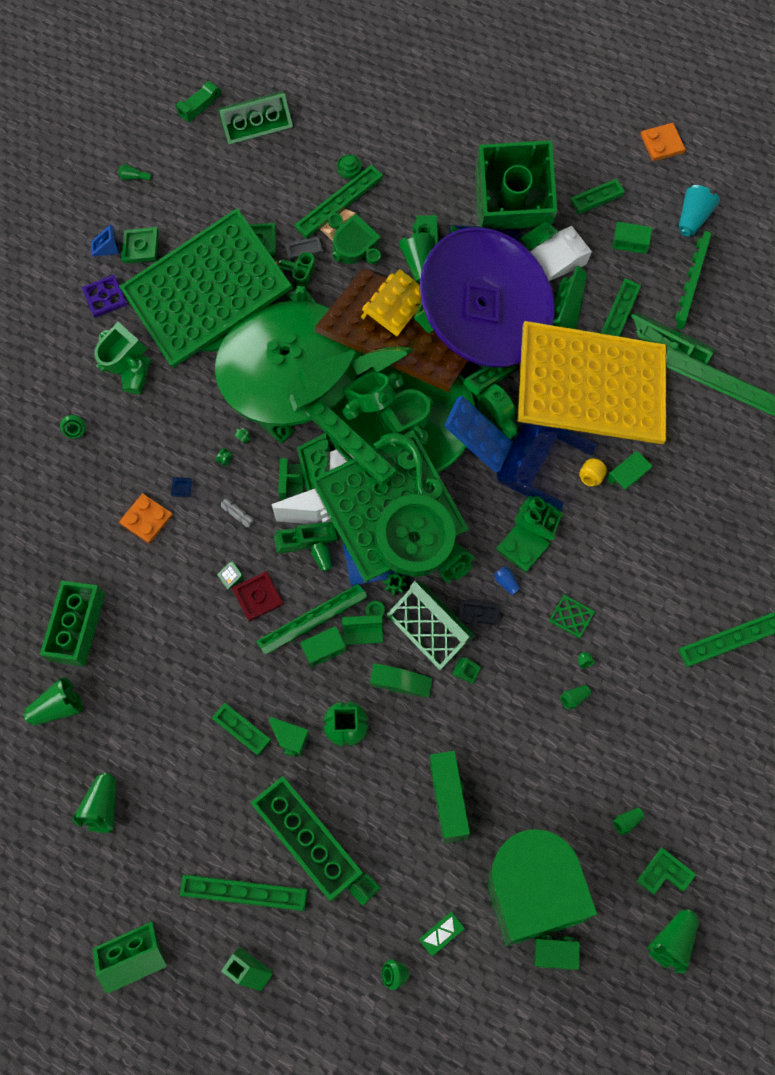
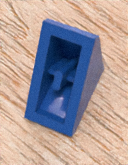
[91,225,119,257]

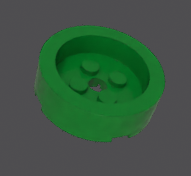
[375,494,456,577]

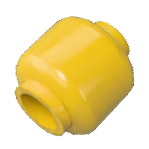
[579,458,607,486]

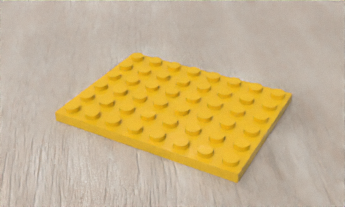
[518,321,666,444]

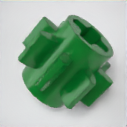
[383,572,407,597]

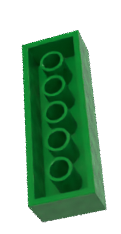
[250,776,364,903]

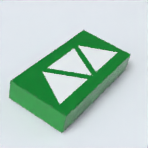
[418,912,465,957]

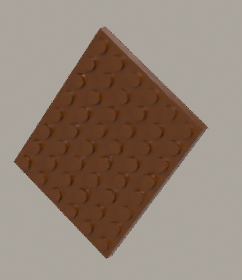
[315,268,469,392]

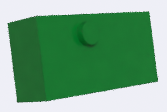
[40,580,106,667]
[429,751,470,844]

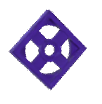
[81,274,128,318]

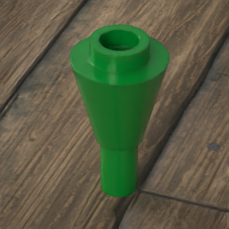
[118,163,151,181]

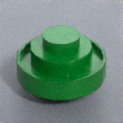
[337,155,362,179]

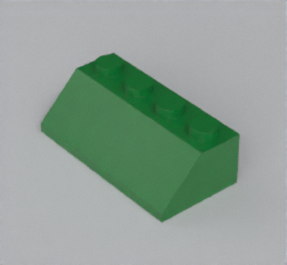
[218,91,293,145]

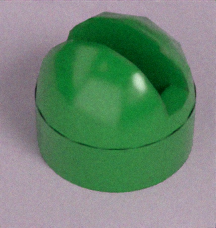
[577,652,595,669]

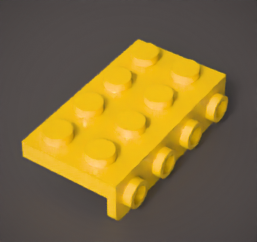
[361,269,422,336]

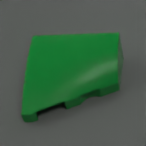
[120,356,151,395]

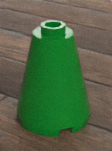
[399,232,435,284]
[438,542,475,583]
[24,677,83,726]
[72,773,117,833]
[647,909,699,973]

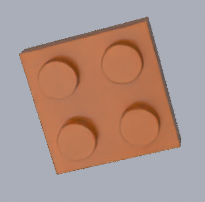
[119,493,173,544]

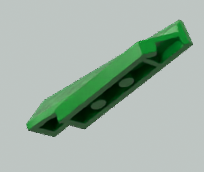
[552,266,587,329]
[631,312,717,364]

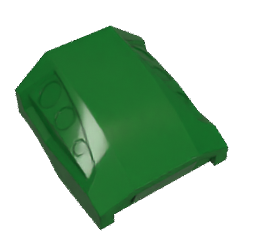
[514,496,564,540]

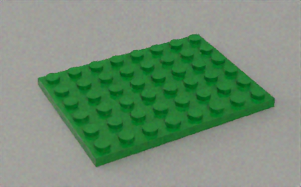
[119,208,293,368]

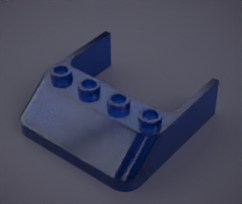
[496,423,596,512]

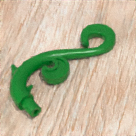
[373,433,443,500]

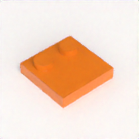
[640,123,686,161]

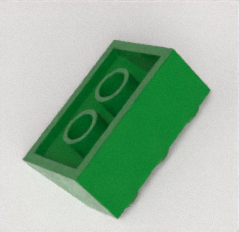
[93,922,167,994]

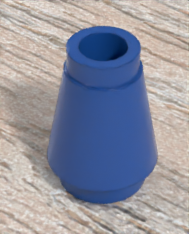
[493,566,521,595]

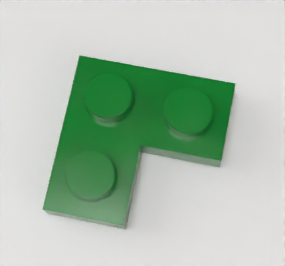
[636,847,696,895]

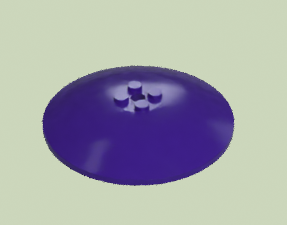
[420,227,554,368]

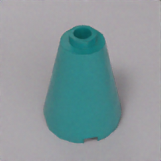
[678,185,720,237]

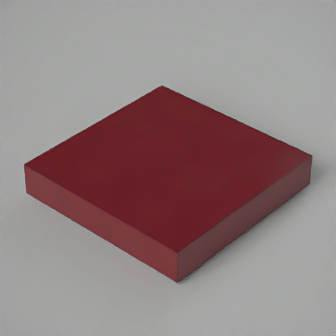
[232,571,284,622]

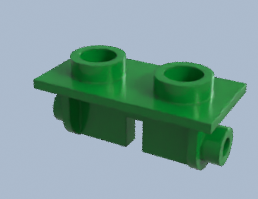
[521,221,558,252]

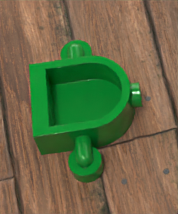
[328,213,381,265]
[94,322,147,375]
[343,369,404,420]
[471,384,517,439]
[378,388,433,446]

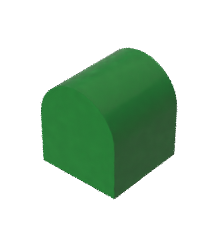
[475,140,557,230]
[488,829,597,947]

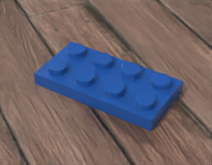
[444,396,513,472]

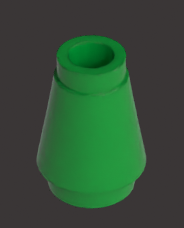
[310,542,333,572]
[560,685,591,710]
[613,808,645,835]

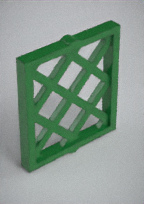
[548,595,595,639]

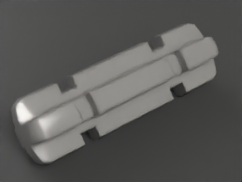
[221,498,254,527]

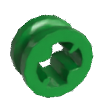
[216,447,233,467]

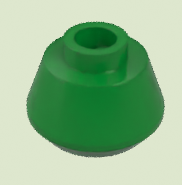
[60,415,86,439]
[381,959,409,991]

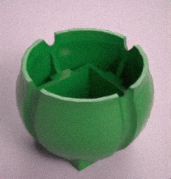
[323,701,369,747]

